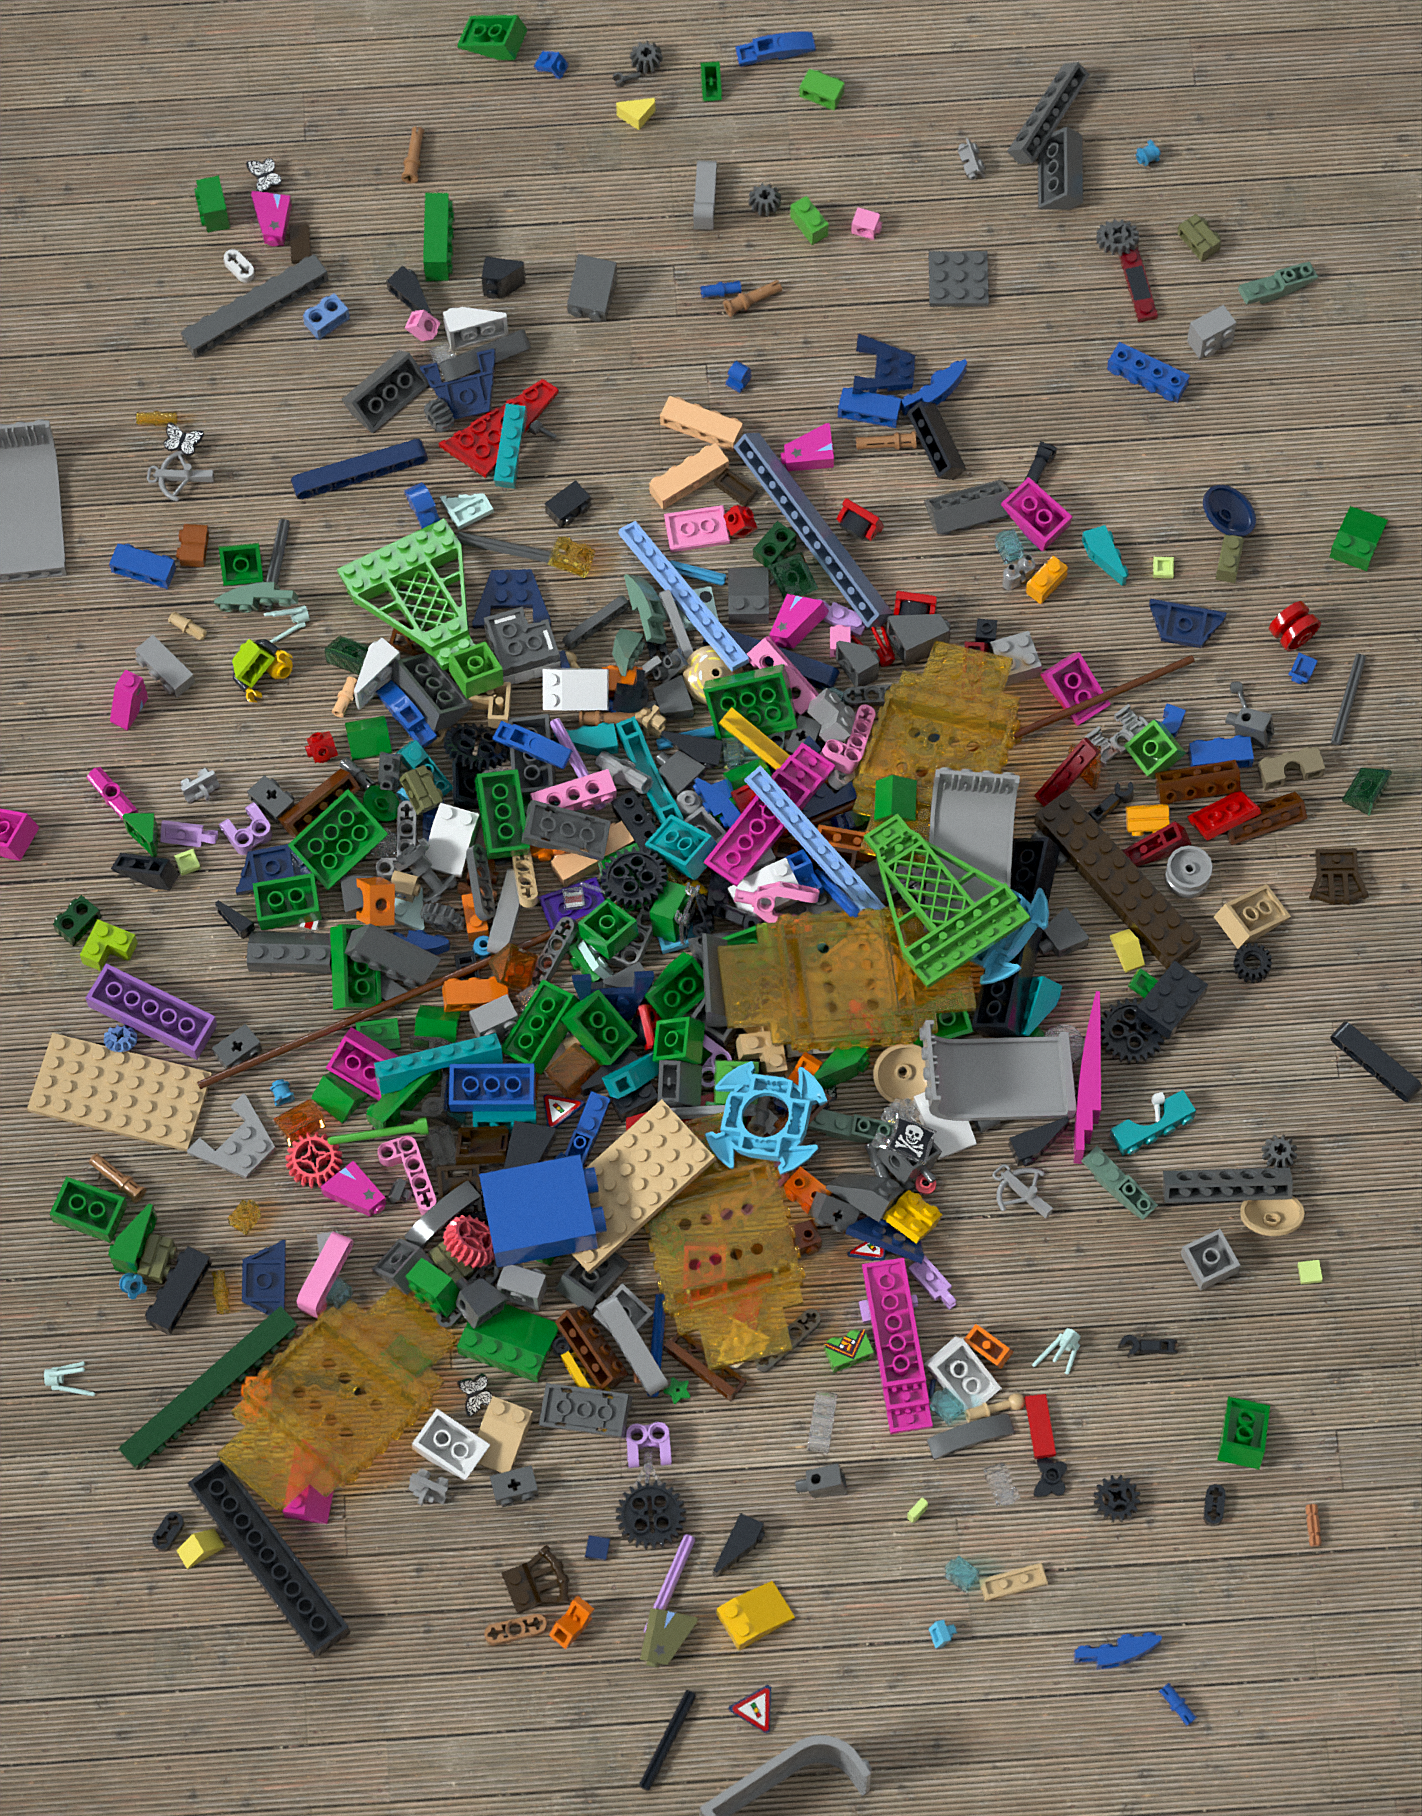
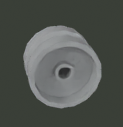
[1165,846,1213,899]

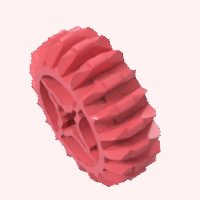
[286,1132,343,1188]
[443,1215,495,1268]

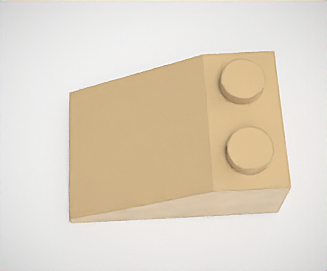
[1214,884,1291,949]
[477,1396,533,1473]

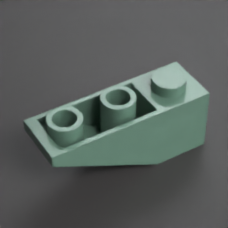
[612,628,645,676]

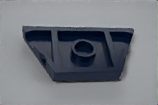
[1149,598,1227,649]
[236,844,312,896]
[845,1216,924,1264]
[242,1240,286,1316]

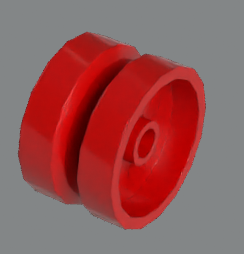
[1269,601,1321,652]

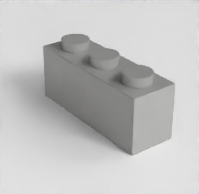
[135,635,195,698]

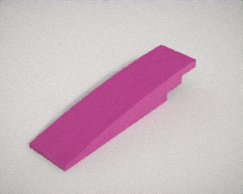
[704,742,835,887]
[1073,991,1101,1164]
[862,1258,933,1435]

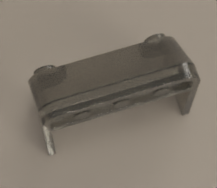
[400,1035,467,1129]

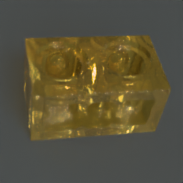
[547,536,596,578]

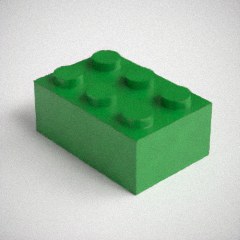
[253,873,322,930]
[50,1176,128,1243]

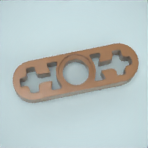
[484,1614,547,1646]

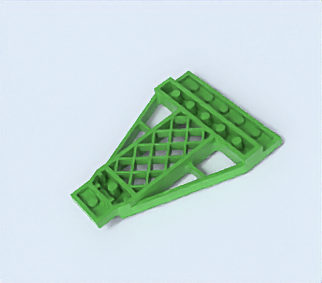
[337,518,475,671]
[864,814,1030,989]

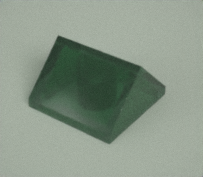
[769,552,818,600]
[324,635,369,675]
[1342,768,1392,816]

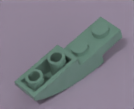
[1238,261,1318,305]
[624,574,667,644]
[214,582,299,613]
[807,1109,895,1145]
[1081,1146,1158,1220]

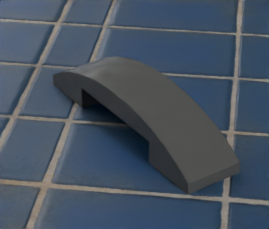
[404,1181,482,1249]
[927,1413,1015,1460]

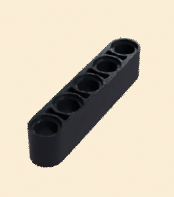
[1330,1021,1422,1102]

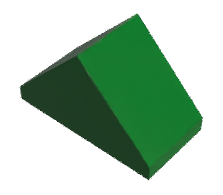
[700,61,722,101]

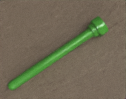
[327,1117,429,1145]

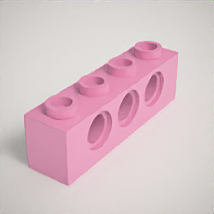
[747,636,819,715]
[530,769,616,811]

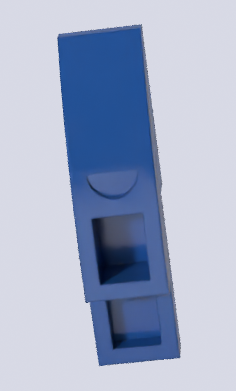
[735,31,816,67]
[901,359,967,415]
[375,680,437,748]
[492,721,573,769]
[692,778,741,829]
[393,930,450,955]
[565,1091,611,1168]
[1073,1632,1162,1670]

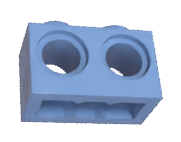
[303,293,350,341]

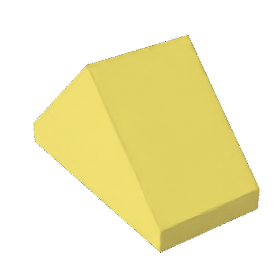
[616,98,655,130]
[1110,929,1145,973]
[177,1528,225,1569]

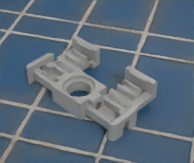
[1085,704,1149,768]

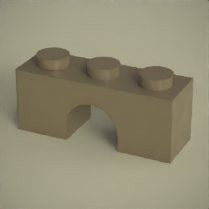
[1257,747,1325,791]

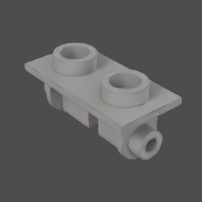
[958,138,986,180]

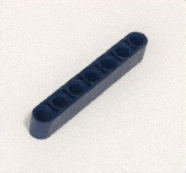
[291,439,428,499]
[702,627,840,691]

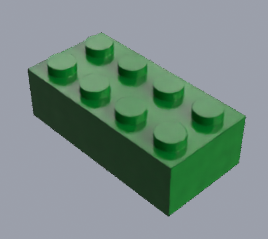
[423,193,454,281]
[475,769,530,860]

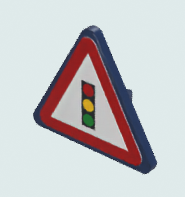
[543,1094,585,1128]
[847,1242,886,1261]
[728,1685,771,1734]

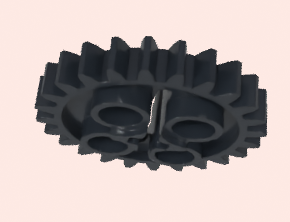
[443,723,510,770]
[600,847,668,909]
[1100,998,1165,1064]
[616,1480,686,1550]

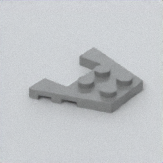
[187,1093,276,1179]

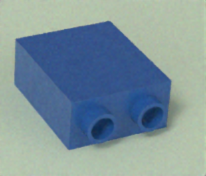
[479,1155,607,1268]

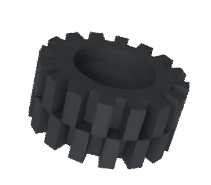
[1233,943,1272,983]

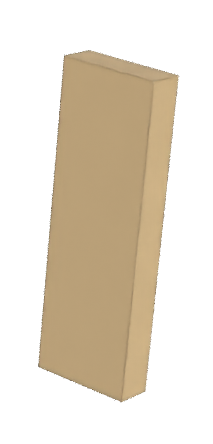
[979,1563,1048,1602]

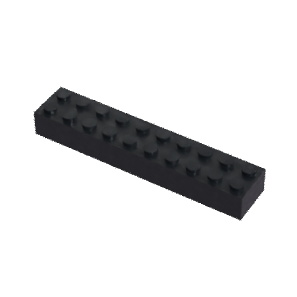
[972,837,1060,1037]
[187,1457,350,1659]

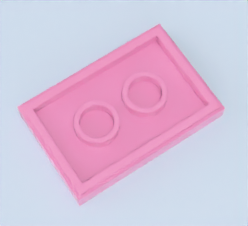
[664,505,730,553]

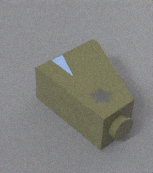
[640,1608,698,1668]

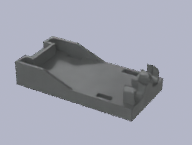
[521,800,611,861]
[539,1383,633,1439]

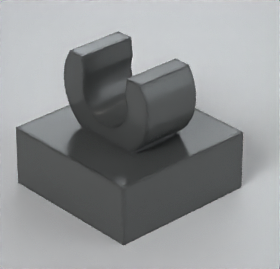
[386,1178,413,1204]

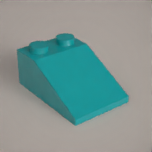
[645,815,717,880]

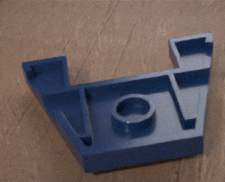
[852,334,916,394]
[420,348,496,420]
[472,569,551,629]
[801,736,863,819]
[572,971,654,1021]

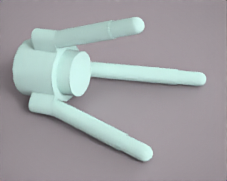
[264,605,309,643]
[1032,1328,1081,1375]
[44,1362,95,1396]

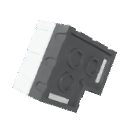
[484,607,561,684]

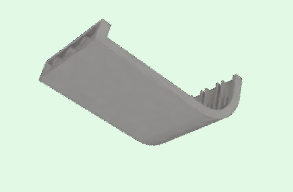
[0,419,67,583]
[923,767,1020,938]
[920,1020,1077,1121]
[699,1735,872,1816]

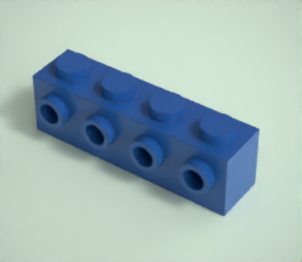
[1107,342,1190,403]

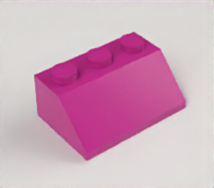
[326,1027,400,1101]
[283,1449,340,1524]

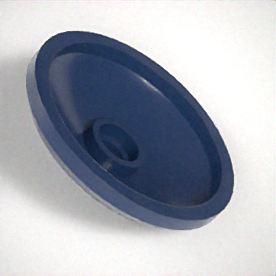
[1203,485,1256,537]

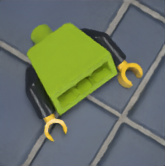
[232,639,293,703]

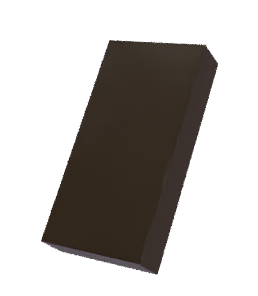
[289,225,311,264]
[714,468,758,507]

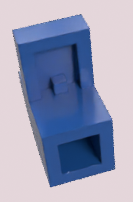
[403,482,440,529]
[785,849,824,894]

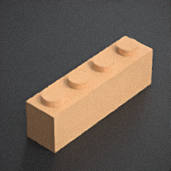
[660,396,743,452]
[649,443,729,510]
[551,821,635,888]

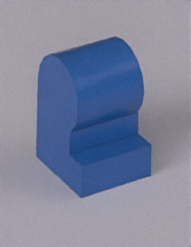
[726,360,751,393]
[1162,703,1186,738]

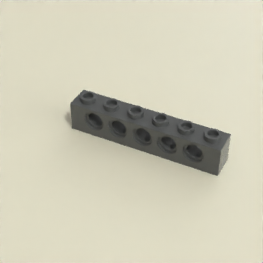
[1007,62,1090,164]
[1162,1168,1293,1203]

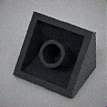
[452,760,486,810]

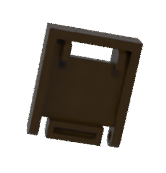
[455,1126,510,1165]
[437,1164,482,1213]

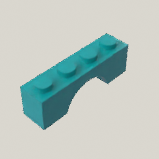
[494,404,528,489]
[1109,1090,1196,1156]

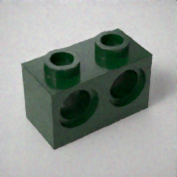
[753,521,797,571]
[53,895,102,946]

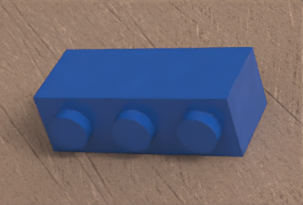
[838,387,901,428]
[109,543,176,589]
[1188,735,1254,768]

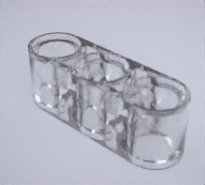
[807,1390,838,1454]

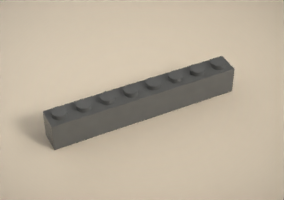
[181,254,329,359]

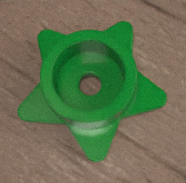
[663,1377,691,1404]

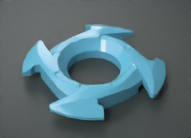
[969,888,1049,984]
[705,1061,828,1175]

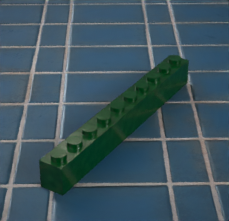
[118,1306,298,1470]

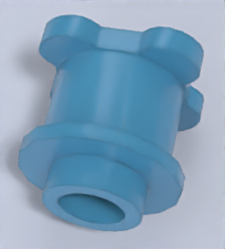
[1135,140,1161,166]
[472,936,495,960]
[270,1079,295,1107]
[119,1273,147,1300]

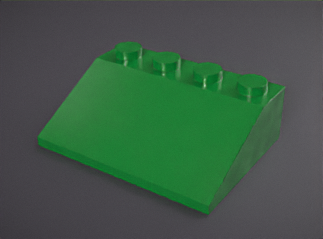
[703,664,798,745]
[288,789,389,890]
[457,1304,560,1383]

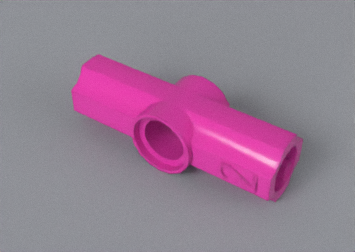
[86,767,138,822]

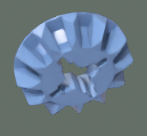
[104,1024,137,1052]

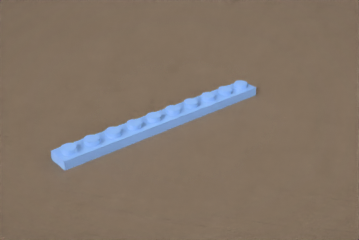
[619,521,749,672]
[744,765,894,936]

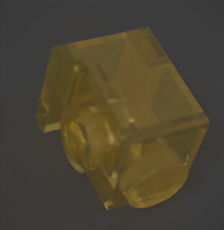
[227,1199,261,1236]

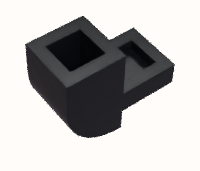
[612,669,649,713]

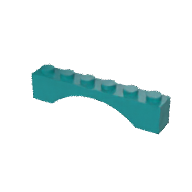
[616,716,684,826]
[374,1033,503,1095]

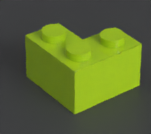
[80,920,138,971]

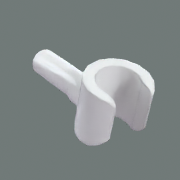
[1151,1092,1165,1122]

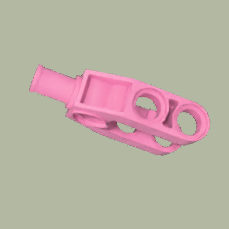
[734,881,820,932]

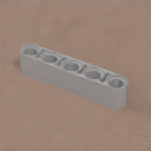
[487,868,528,956]
[596,1295,669,1396]

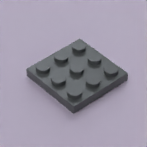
[928,251,989,307]

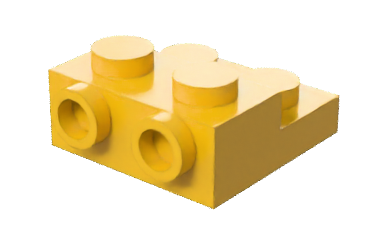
[883,1190,943,1244]

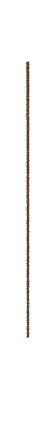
[197,655,1195,1090]

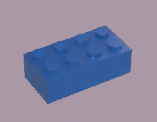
[449,1064,536,1112]

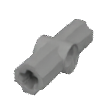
[595,751,653,794]

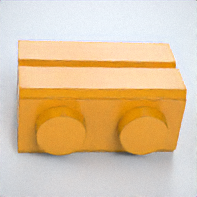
[1026,556,1068,604]
[1126,804,1169,836]

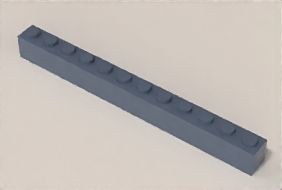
[733,433,893,628]

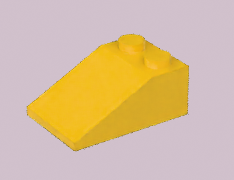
[716,1581,795,1651]

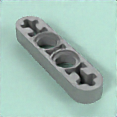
[659,589,693,661]

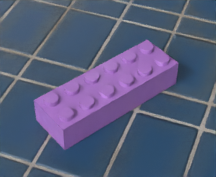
[86,964,217,1060]

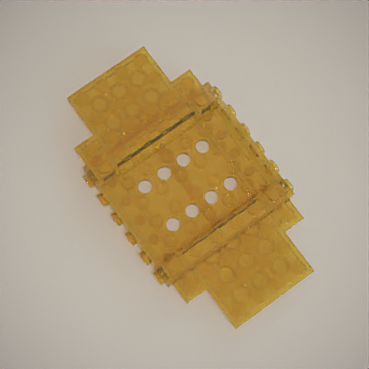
[853,641,1021,864]
[717,907,976,1053]
[644,1112,806,1371]
[217,1286,457,1512]

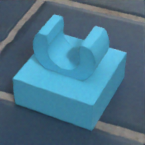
[929,1620,957,1649]

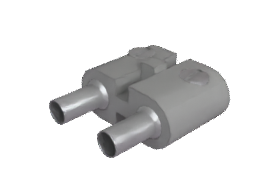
[1002,554,1035,590]

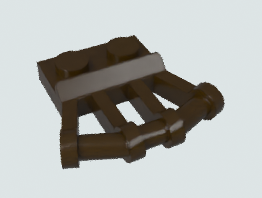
[1309,848,1369,905]
[501,1545,570,1614]

